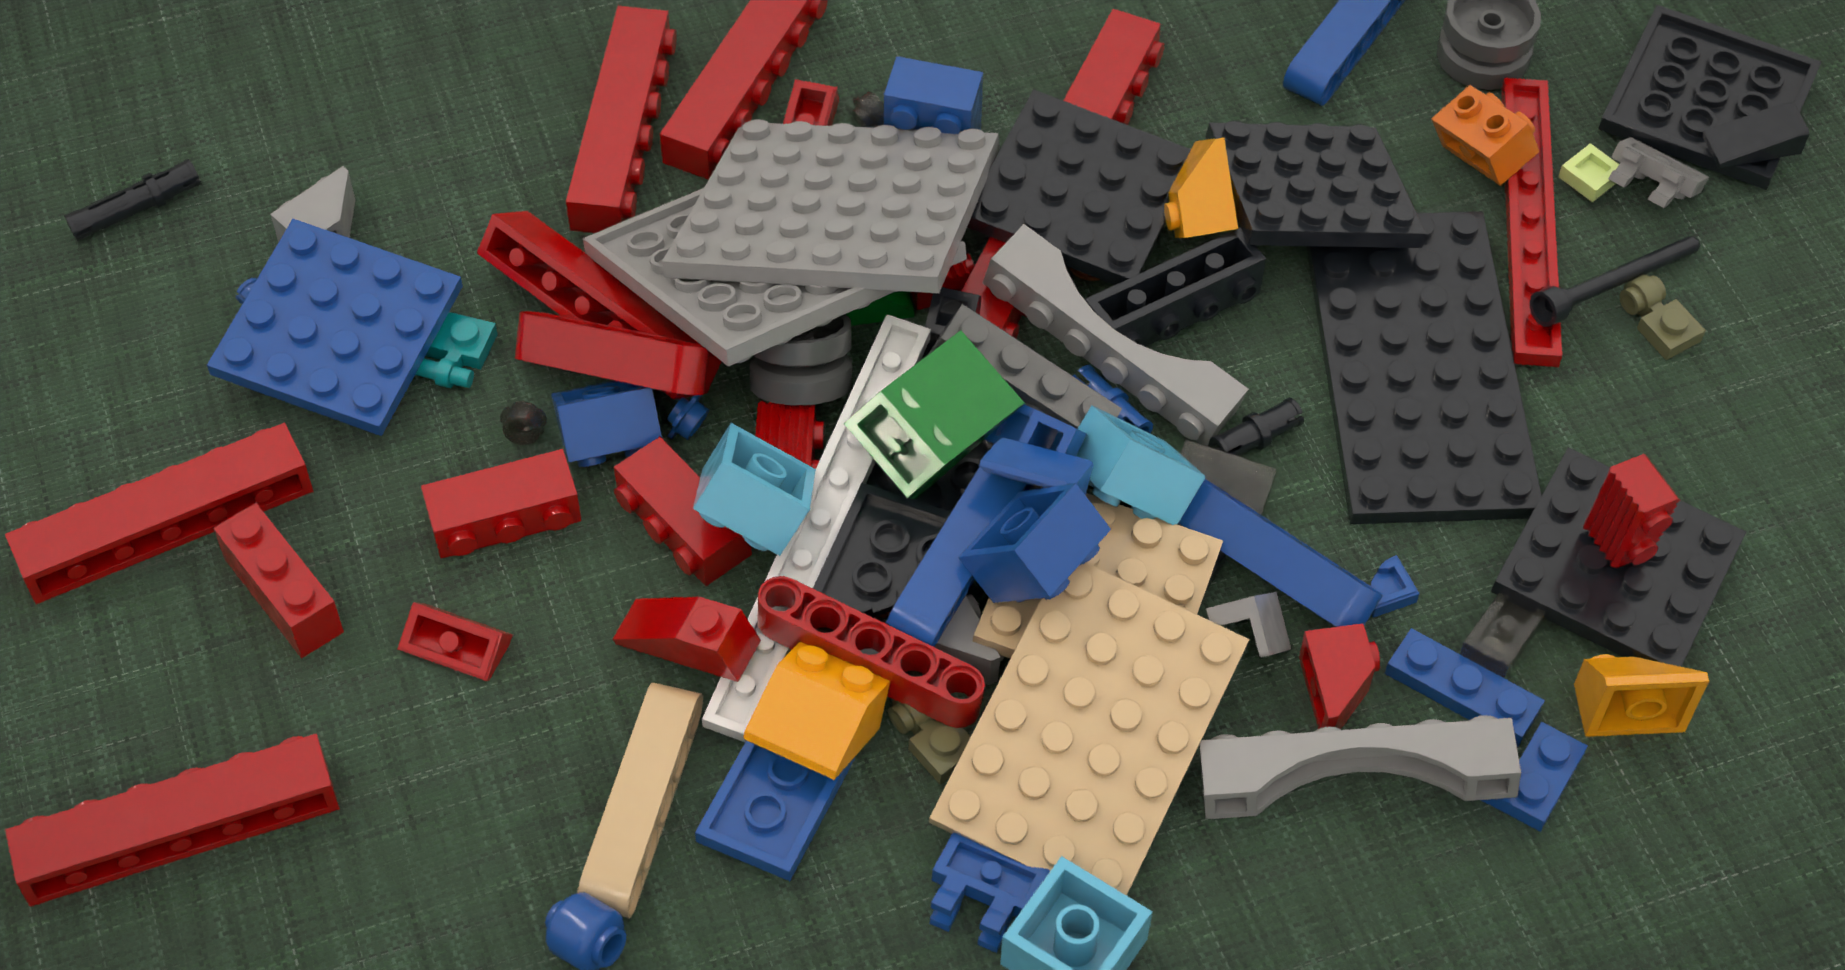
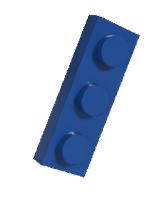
[1385,628,1545,747]

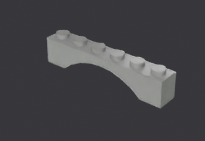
[983,224,1249,448]
[1199,715,1521,819]

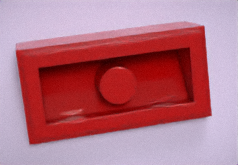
[397,602,513,681]

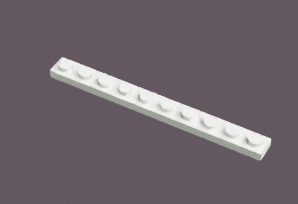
[702,314,931,742]

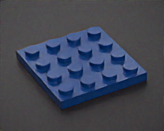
[207,219,463,436]

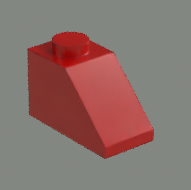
[1299,623,1380,729]

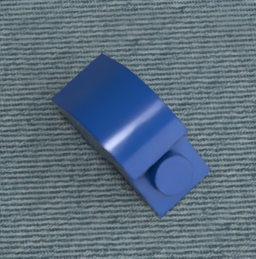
[985,404,1087,457]

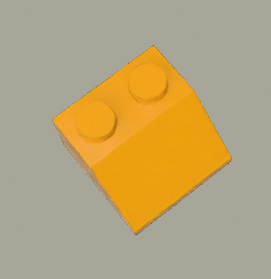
[743,641,890,780]

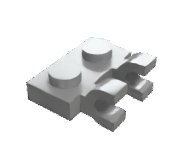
[1609,137,1709,208]

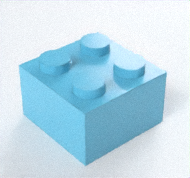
[1077,405,1206,525]
[693,423,816,556]
[1000,856,1152,970]

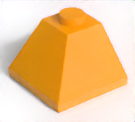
[1164,138,1238,238]
[1574,654,1709,737]

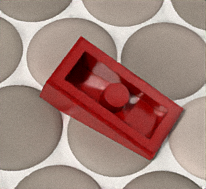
[783,79,840,126]

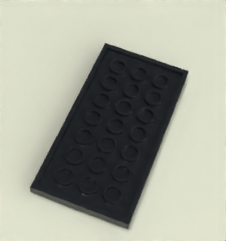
[1306,211,1542,524]

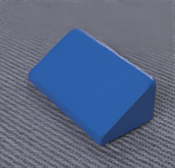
[979,438,1093,495]

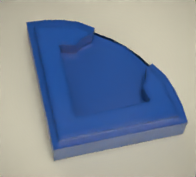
[1370,555,1420,618]

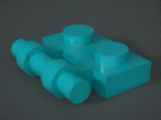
[415,312,498,388]

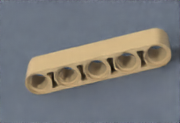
[578,683,703,918]

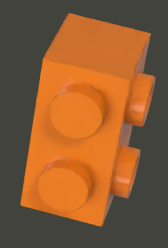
[1431,85,1540,186]

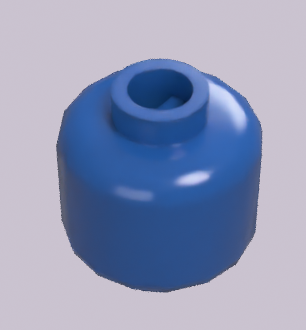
[545,892,626,970]

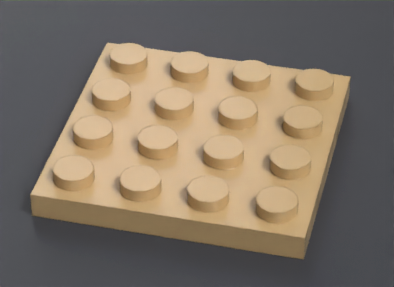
[972,486,1223,659]

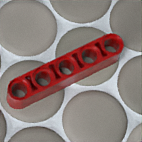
[515,311,709,395]
[757,576,985,728]

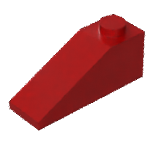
[612,597,761,682]

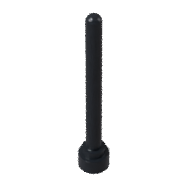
[1529,236,1700,327]

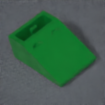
[843,330,1025,500]

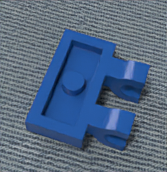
[930,832,1050,953]

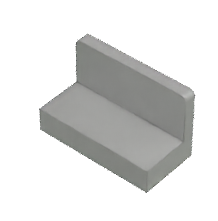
[1206,592,1291,658]

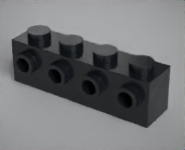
[1085,227,1266,347]

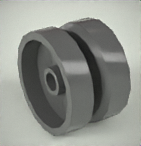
[1437,0,1541,90]
[750,314,852,405]

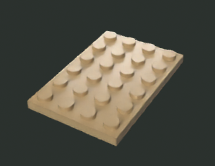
[929,562,1249,896]

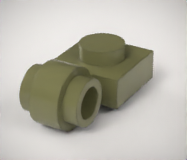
[1619,275,1706,360]
[888,699,971,784]

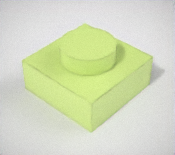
[1558,143,1619,202]

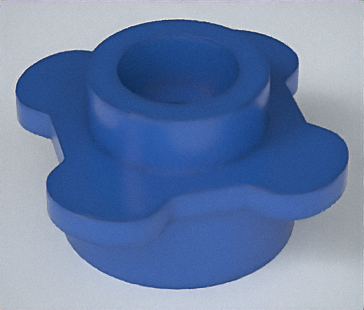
[667,395,709,440]

